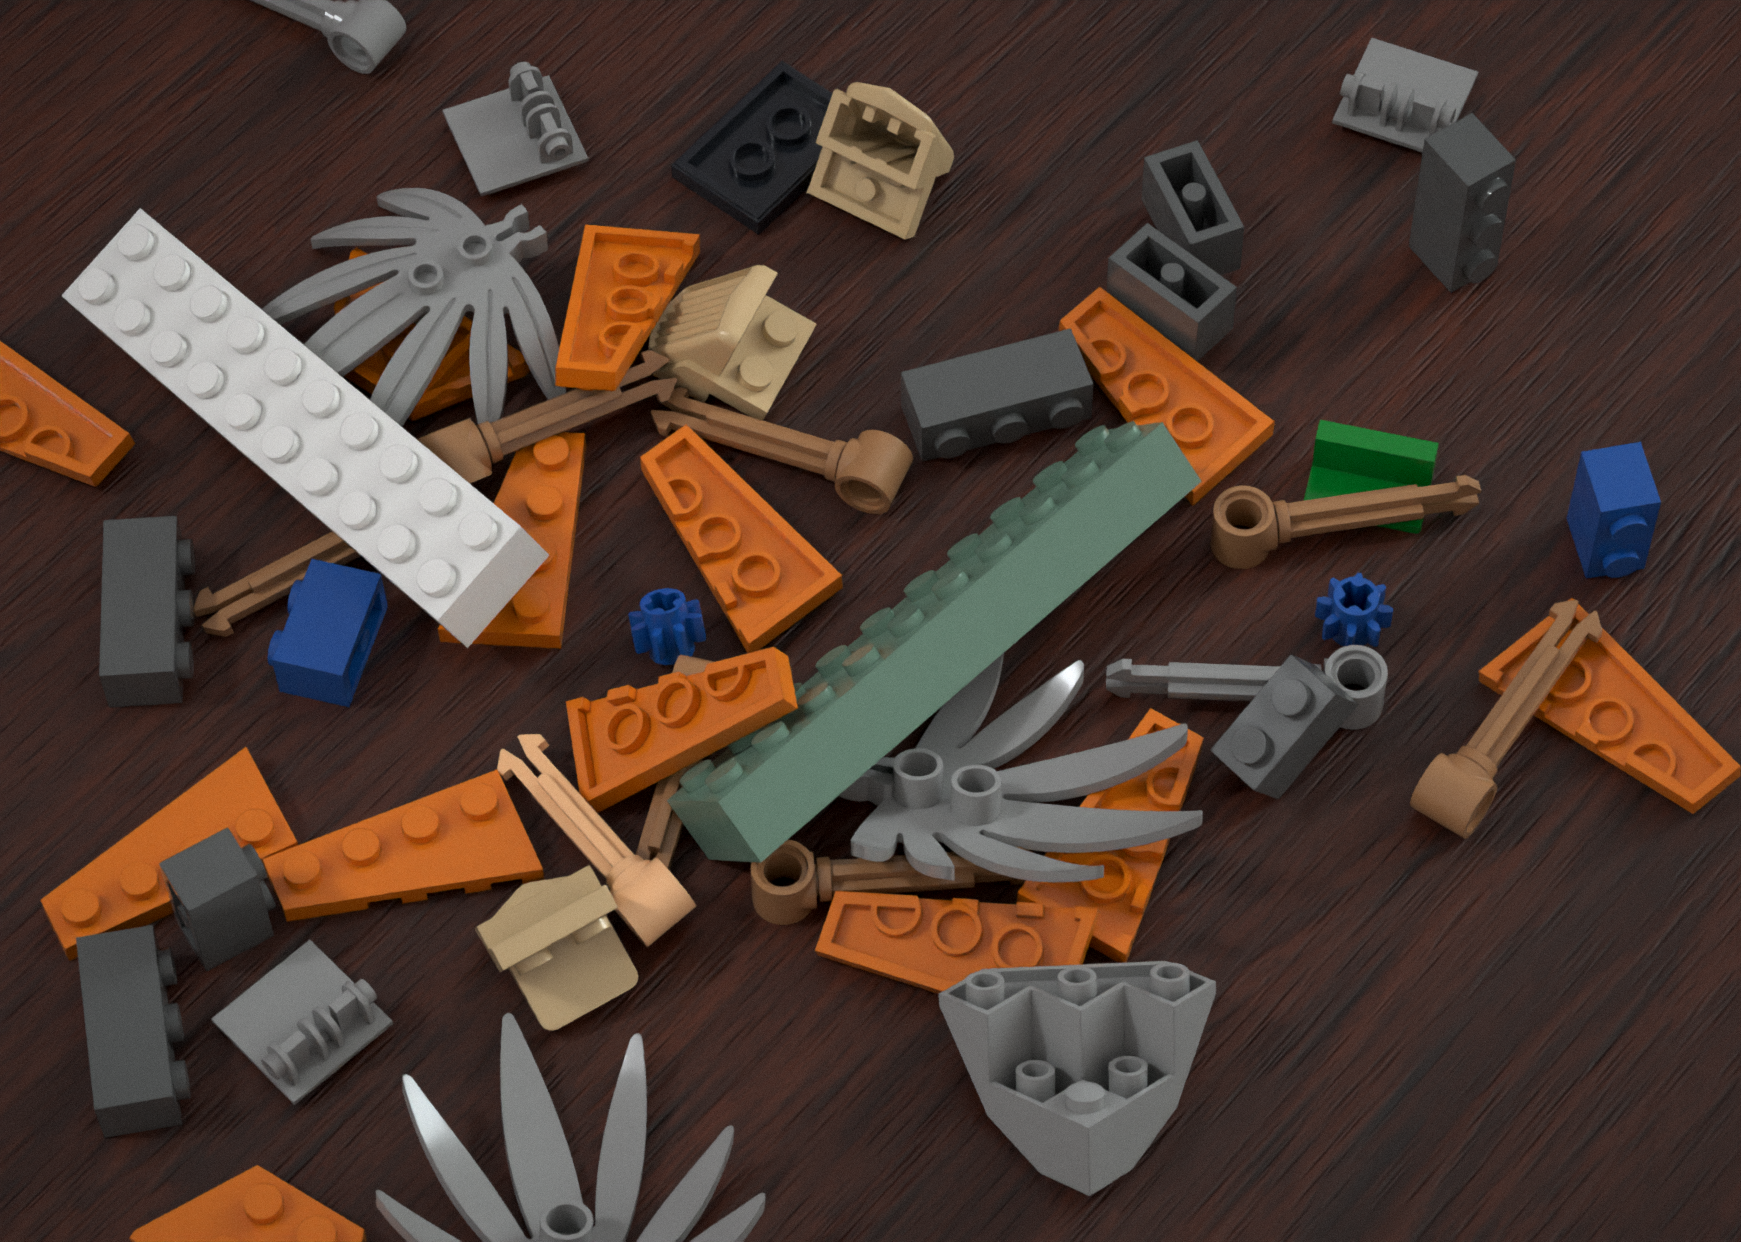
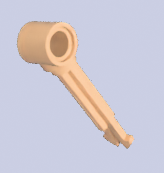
[497,734,696,947]

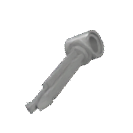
[251,0,406,74]
[1106,645,1388,730]

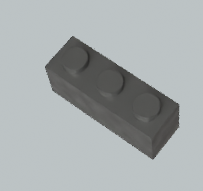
[1409,113,1516,293]
[901,328,1093,462]
[99,516,195,708]
[76,925,191,1138]

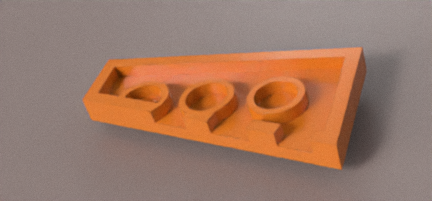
[555,225,700,391]
[1059,287,1275,506]
[640,424,842,653]
[566,646,798,813]
[40,747,298,961]

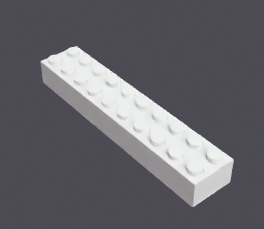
[61,208,549,648]

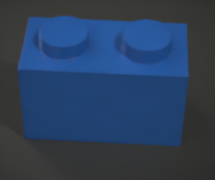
[1567,442,1661,579]
[268,559,388,707]

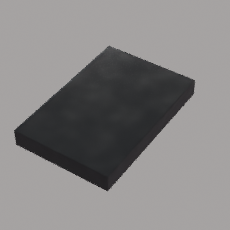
[671,61,833,235]

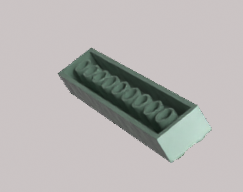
[667,421,1202,863]

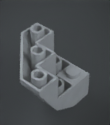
[939,961,1216,1196]

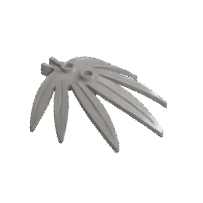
[261,188,566,427]
[840,653,1203,882]
[376,1013,766,1242]

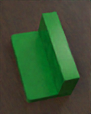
[1304,420,1439,534]

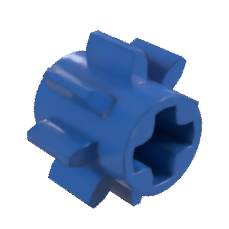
[1315,572,1393,647]
[628,588,706,665]

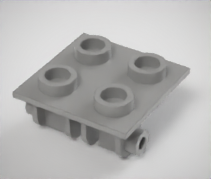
[1332,38,1478,153]
[442,62,589,197]
[211,939,393,1105]

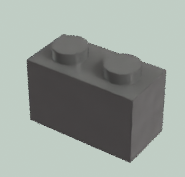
[1141,140,1244,275]
[1107,223,1237,361]
[1210,654,1359,799]
[159,827,276,972]

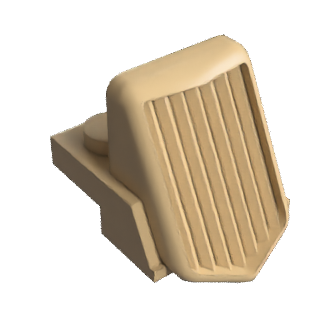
[807,82,954,240]
[648,265,817,420]
[475,865,638,1031]

